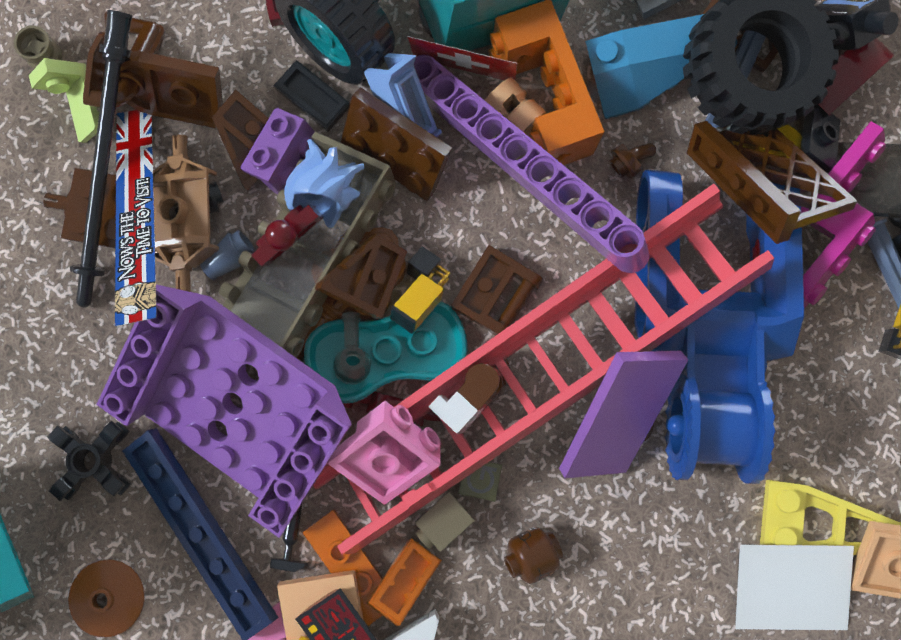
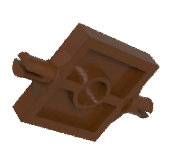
[43,168,116,249]

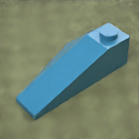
[585,14,738,119]

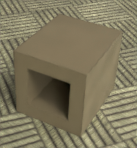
[415,491,475,552]

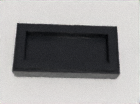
[274,60,350,132]

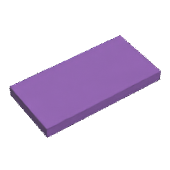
[559,351,688,478]

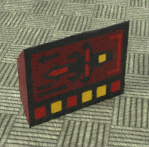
[295,588,376,640]

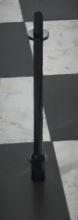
[70,10,133,308]

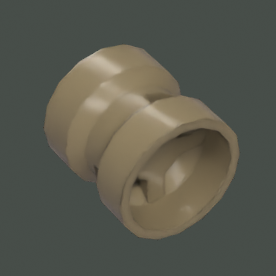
[14,25,63,69]

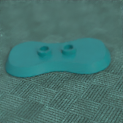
[304,301,468,403]

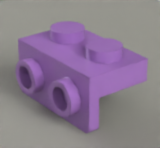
[241,108,315,195]

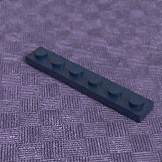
[122,428,279,640]

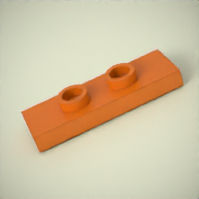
[302,509,383,626]

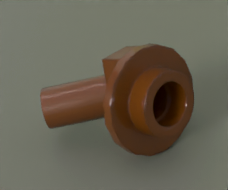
[609,143,656,179]

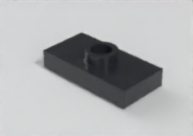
[800,104,841,174]

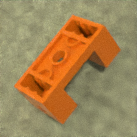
[488,0,604,165]

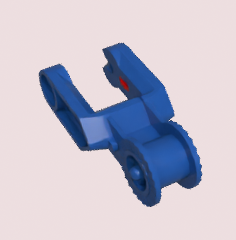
[634,170,804,484]

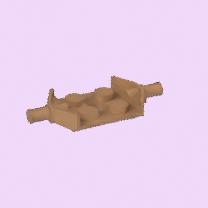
[153,134,219,292]

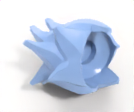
[284,139,365,228]

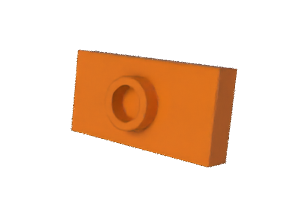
[366,538,442,626]

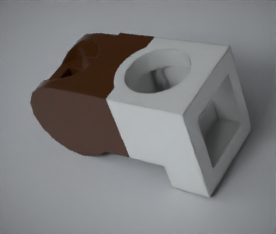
[429,363,503,434]

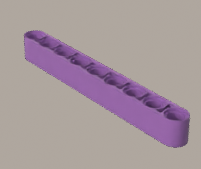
[414,55,650,273]

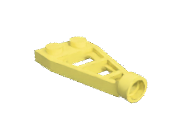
[760,480,901,555]

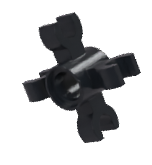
[47,421,131,501]

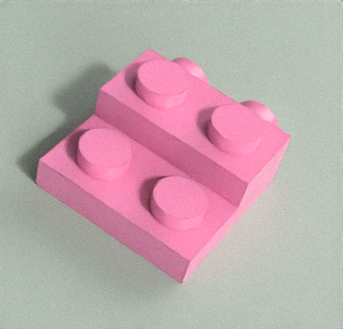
[327,401,441,505]

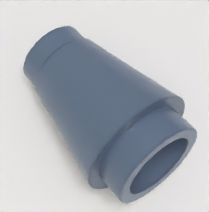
[200,230,256,280]

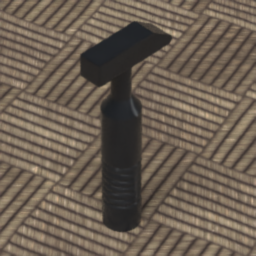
[270,504,308,572]

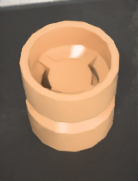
[485,77,547,136]

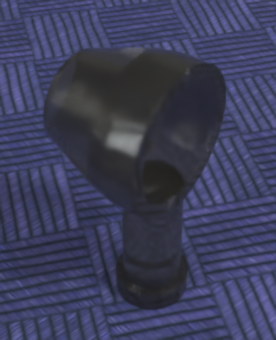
[333,312,371,384]

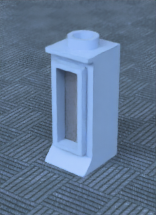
[364,53,442,137]

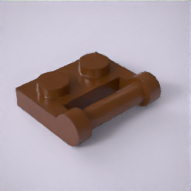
[451,245,544,336]

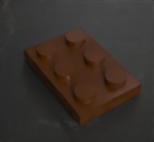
[340,87,452,201]

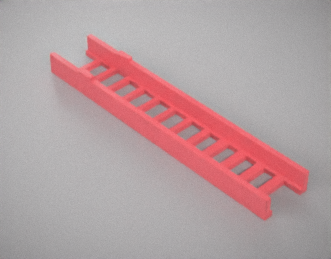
[313,184,774,555]

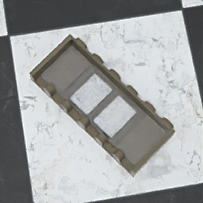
[219,132,396,357]

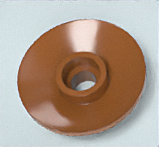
[68,560,145,637]

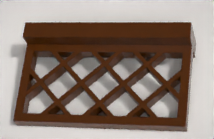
[687,121,857,244]

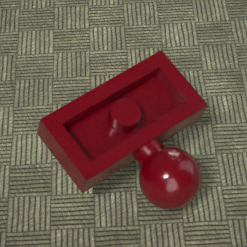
[251,205,324,266]

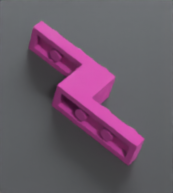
[801,121,886,309]

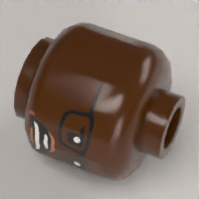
[504,527,563,585]

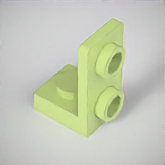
[29,58,99,143]

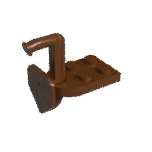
[83,12,223,128]

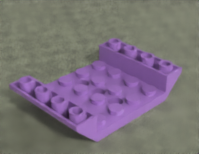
[96,285,352,538]

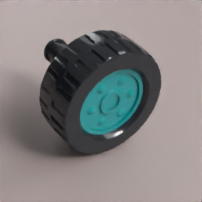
[275,0,395,85]

